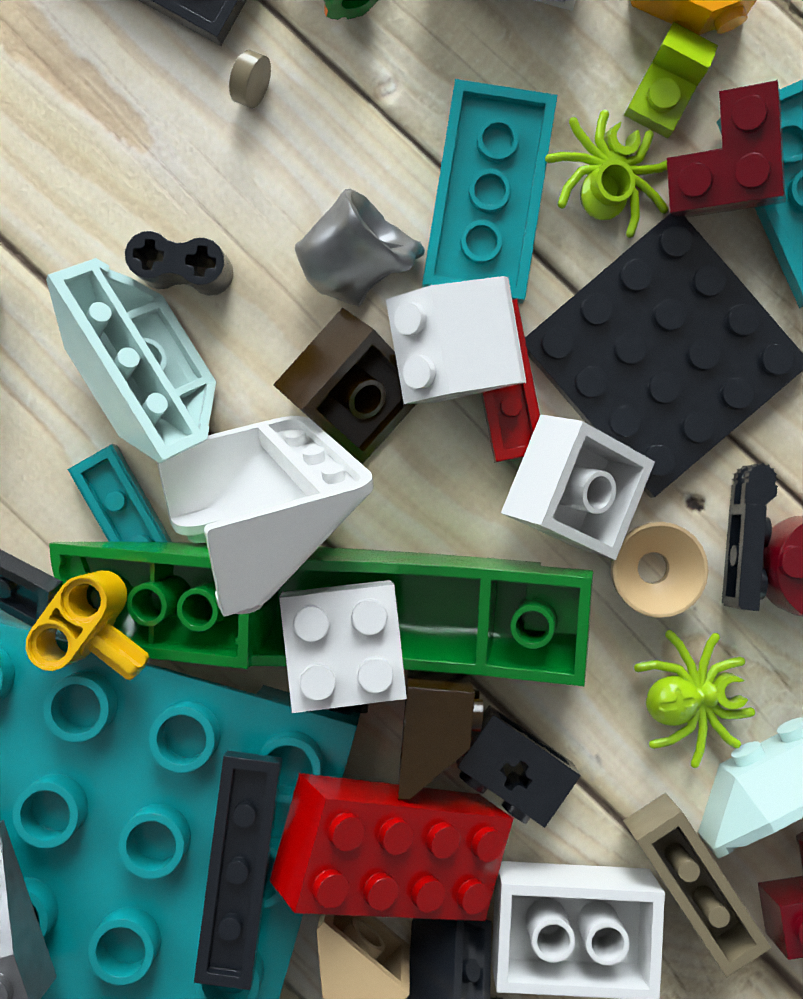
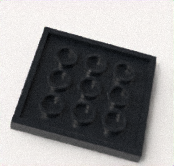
[525,213,803,498]

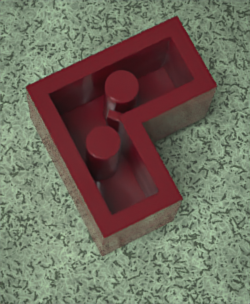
[666,80,786,218]

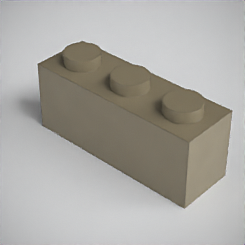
[623,793,772,978]

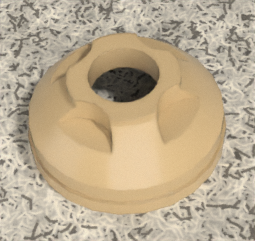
[610,522,709,618]

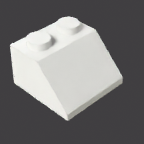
[386,276,526,404]

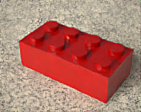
[269,773,514,921]

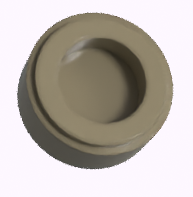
[229,50,271,109]

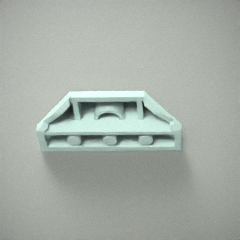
[46,258,216,463]
[698,718,803,859]

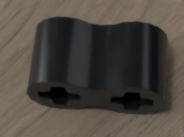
[125,231,233,296]

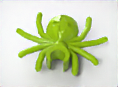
[545,109,669,238]
[634,630,755,768]

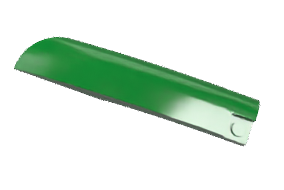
[49,542,593,687]

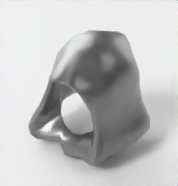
[295,189,425,307]

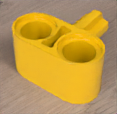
[26,570,149,680]

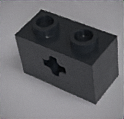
[456,705,581,828]

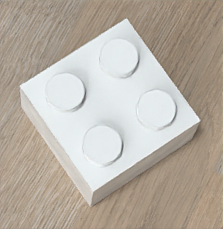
[501,415,655,560]
[279,580,407,713]

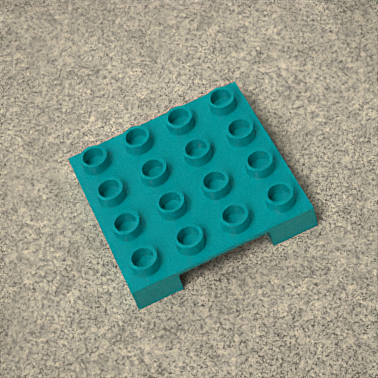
[0,610,360,999]

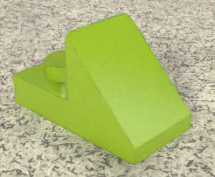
[624,22,718,139]

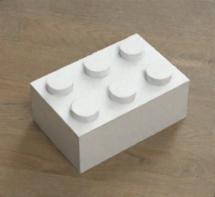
[491,861,665,999]

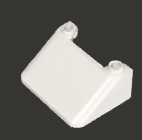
[157,416,374,617]

